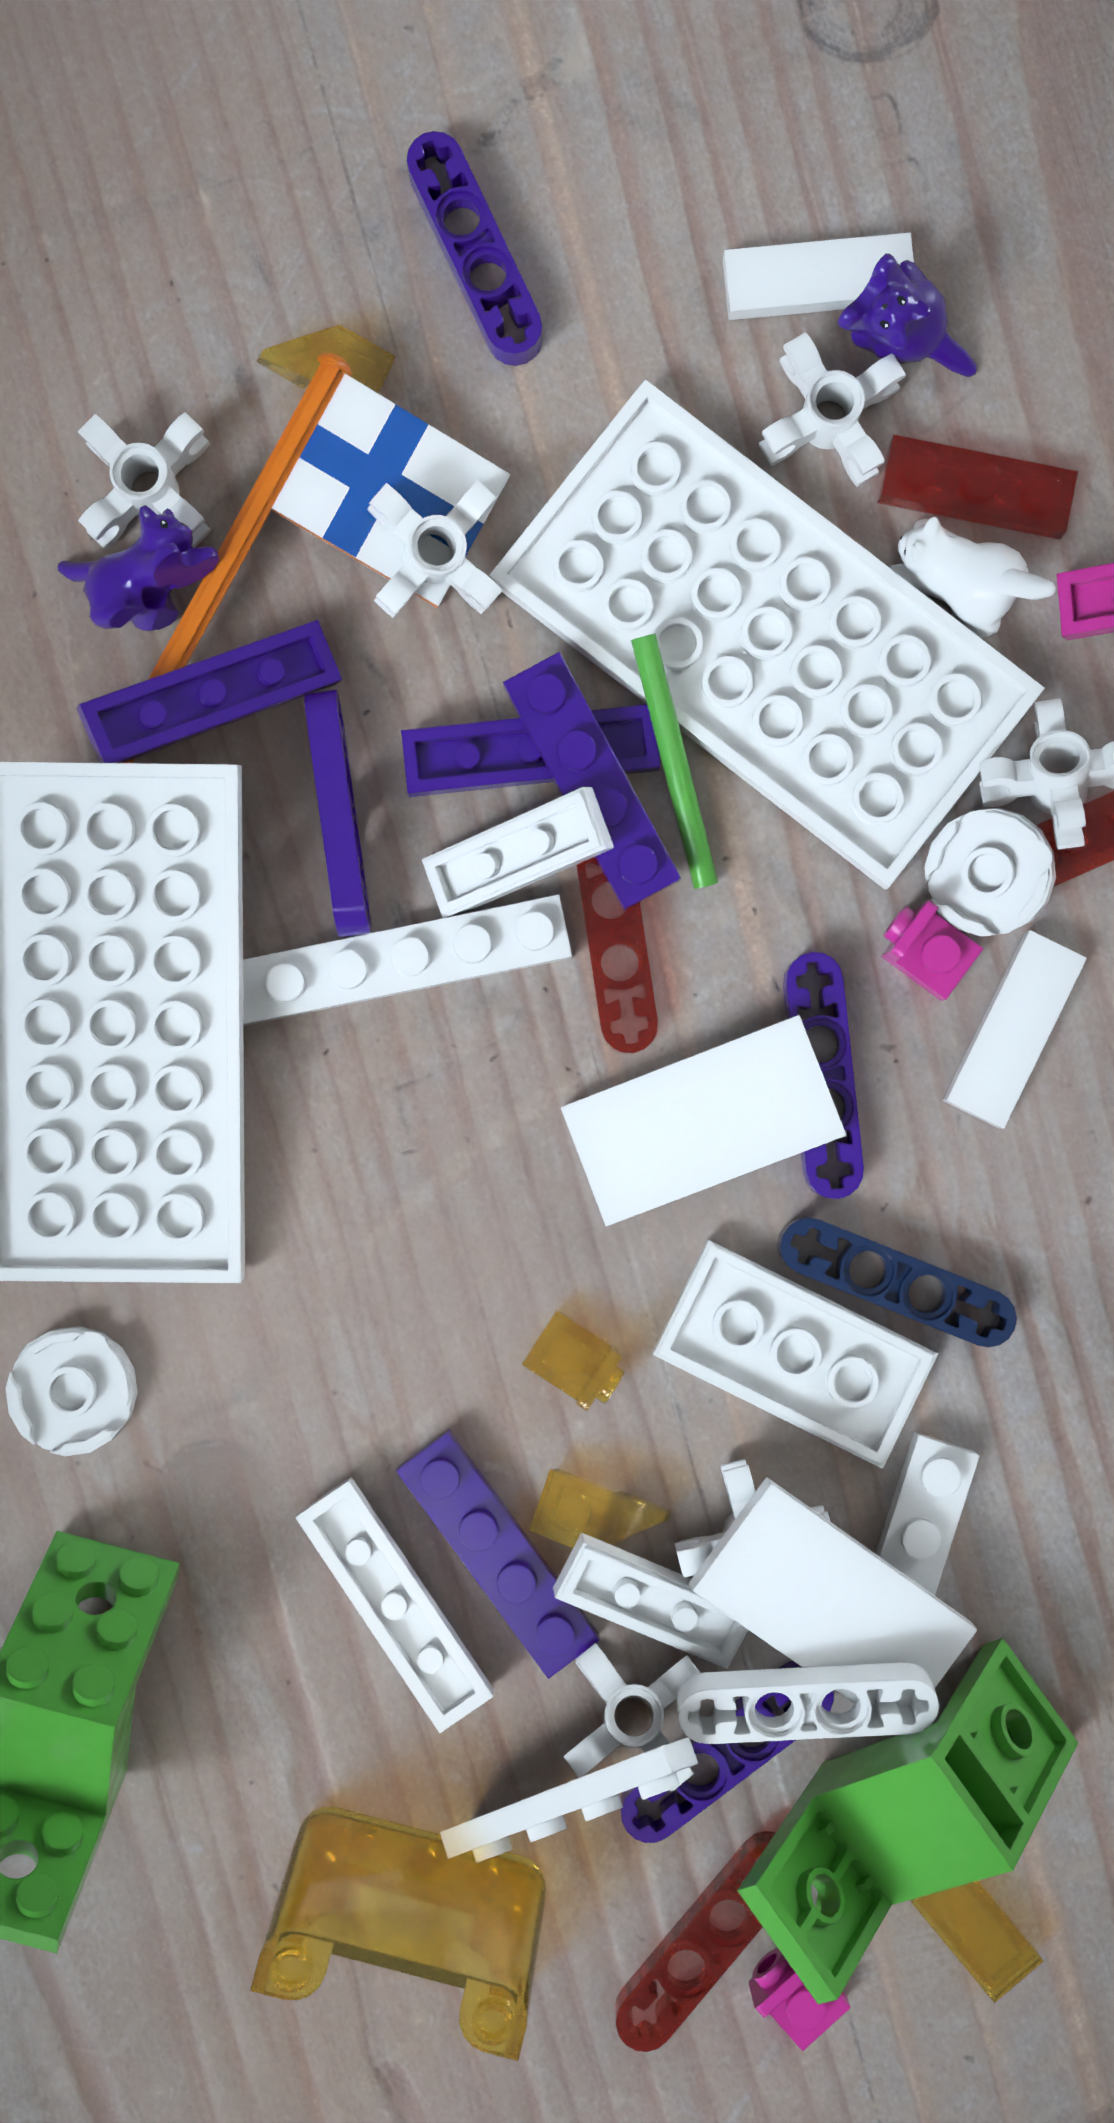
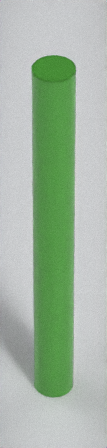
[631,633,718,889]

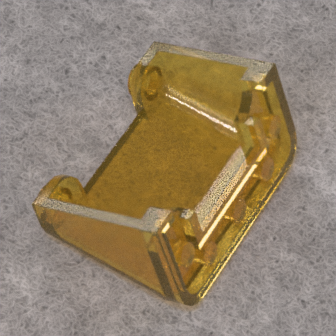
[250,1807,546,2061]

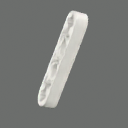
[676,1662,939,1744]

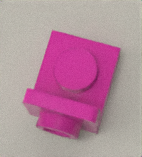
[1056,563,1114,641]
[881,900,983,1001]
[748,1948,851,2052]

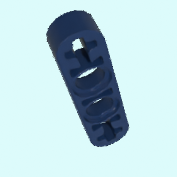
[777,1216,1017,1348]

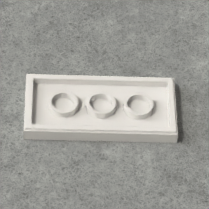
[561,1015,847,1226]
[652,1239,938,1469]
[689,1477,977,1710]

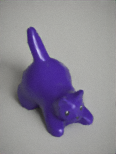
[837,253,977,377]
[57,505,219,631]

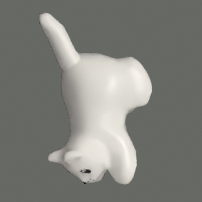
[890,517,1056,638]

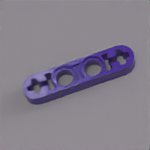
[407,131,542,366]
[304,690,371,937]
[783,952,864,1199]
[620,1660,834,1843]

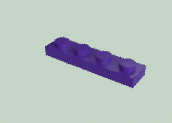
[77,620,342,763]
[503,652,681,910]
[401,704,660,797]
[396,1429,600,1679]

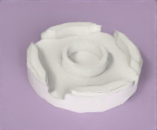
[924,808,1056,936]
[5,1326,138,1456]

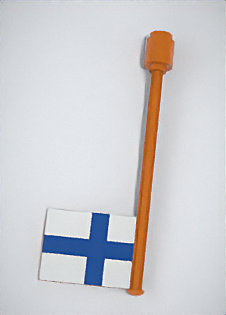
[123,352,511,763]

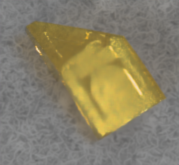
[256,325,396,394]
[529,1468,672,1548]

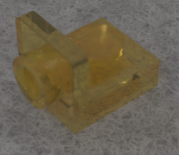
[522,1309,625,1411]

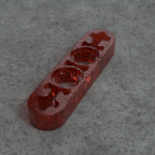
[576,857,658,1055]
[615,1831,776,2052]

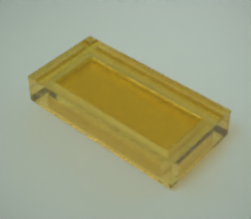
[910,1881,1044,2003]

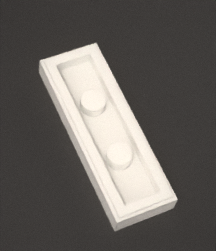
[722,232,914,320]
[422,787,614,918]
[943,930,1087,1129]
[553,1532,748,1669]

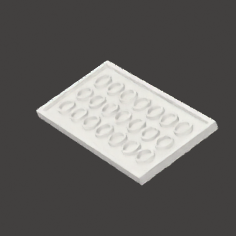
[489,379,1045,890]
[0,762,245,1283]

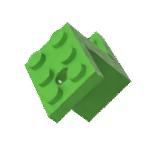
[0,1531,180,1954]
[737,1638,1078,2004]

